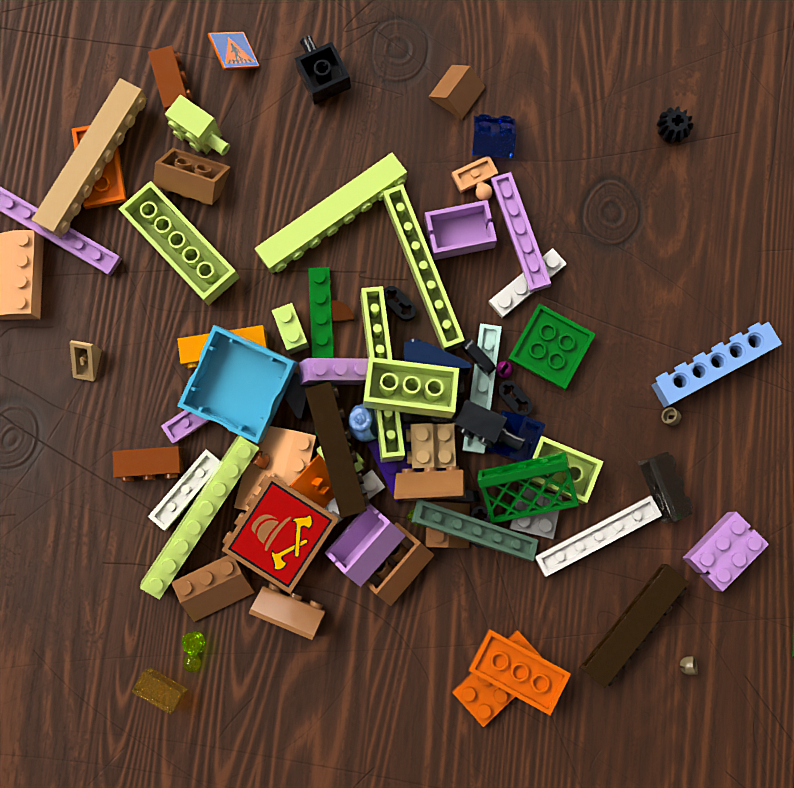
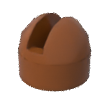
[250,451,269,470]

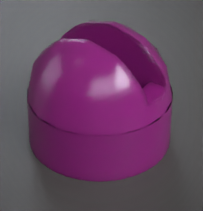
[495,361,513,379]

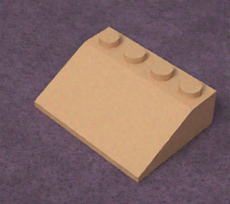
[0,230,44,320]
[234,426,318,511]

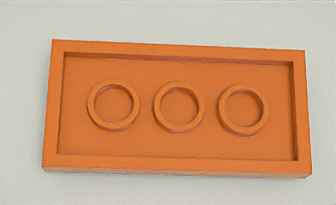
[72,125,127,209]
[468,629,571,716]
[452,630,542,727]

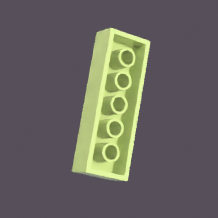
[119,181,240,306]

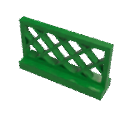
[477,452,579,523]

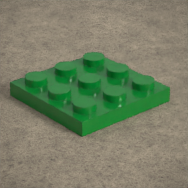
[508,303,595,390]

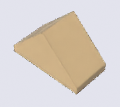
[70,340,102,381]

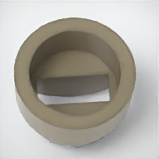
[661,407,681,426]
[680,656,698,675]

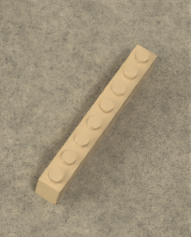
[31,78,147,238]

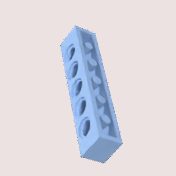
[651,322,782,407]

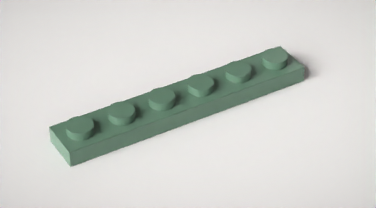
[411,500,538,562]

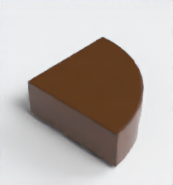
[331,300,354,323]

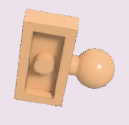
[451,155,498,201]

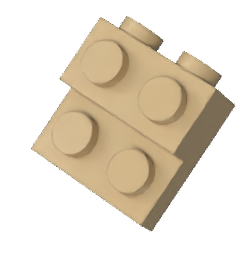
[406,423,456,469]

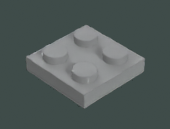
[509,486,562,539]

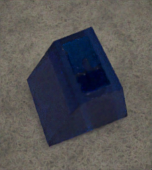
[472,114,517,158]
[486,410,546,463]

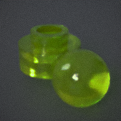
[182,631,205,672]

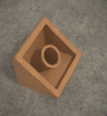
[429,65,485,120]

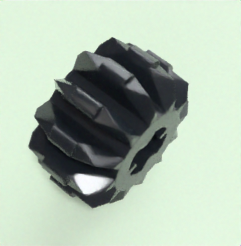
[656,106,694,144]

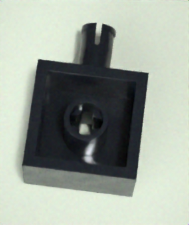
[294,36,351,105]
[454,399,526,452]

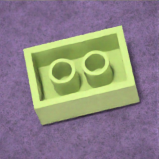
[524,436,603,504]

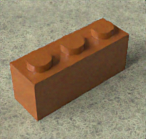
[148,45,193,112]
[113,446,184,482]

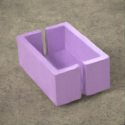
[424,200,497,260]
[325,504,406,587]
[683,512,769,592]

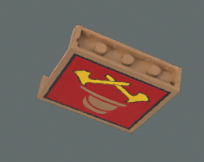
[222,472,340,594]

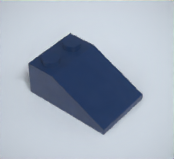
[404,339,471,375]

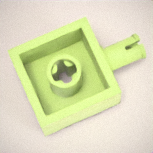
[165,95,230,156]

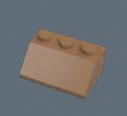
[153,148,230,205]
[394,466,466,501]
[365,522,434,606]
[171,555,255,622]
[249,583,326,640]

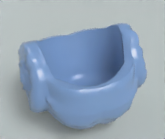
[347,404,378,442]

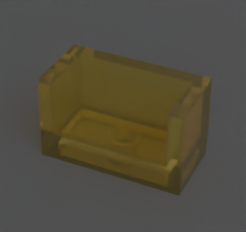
[131,668,188,715]

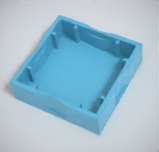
[177,325,298,443]

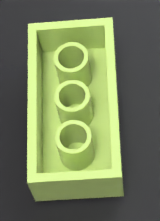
[363,357,459,418]

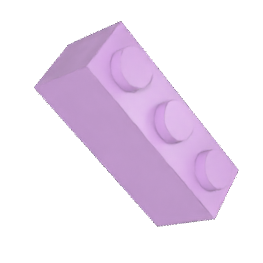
[299,358,369,385]

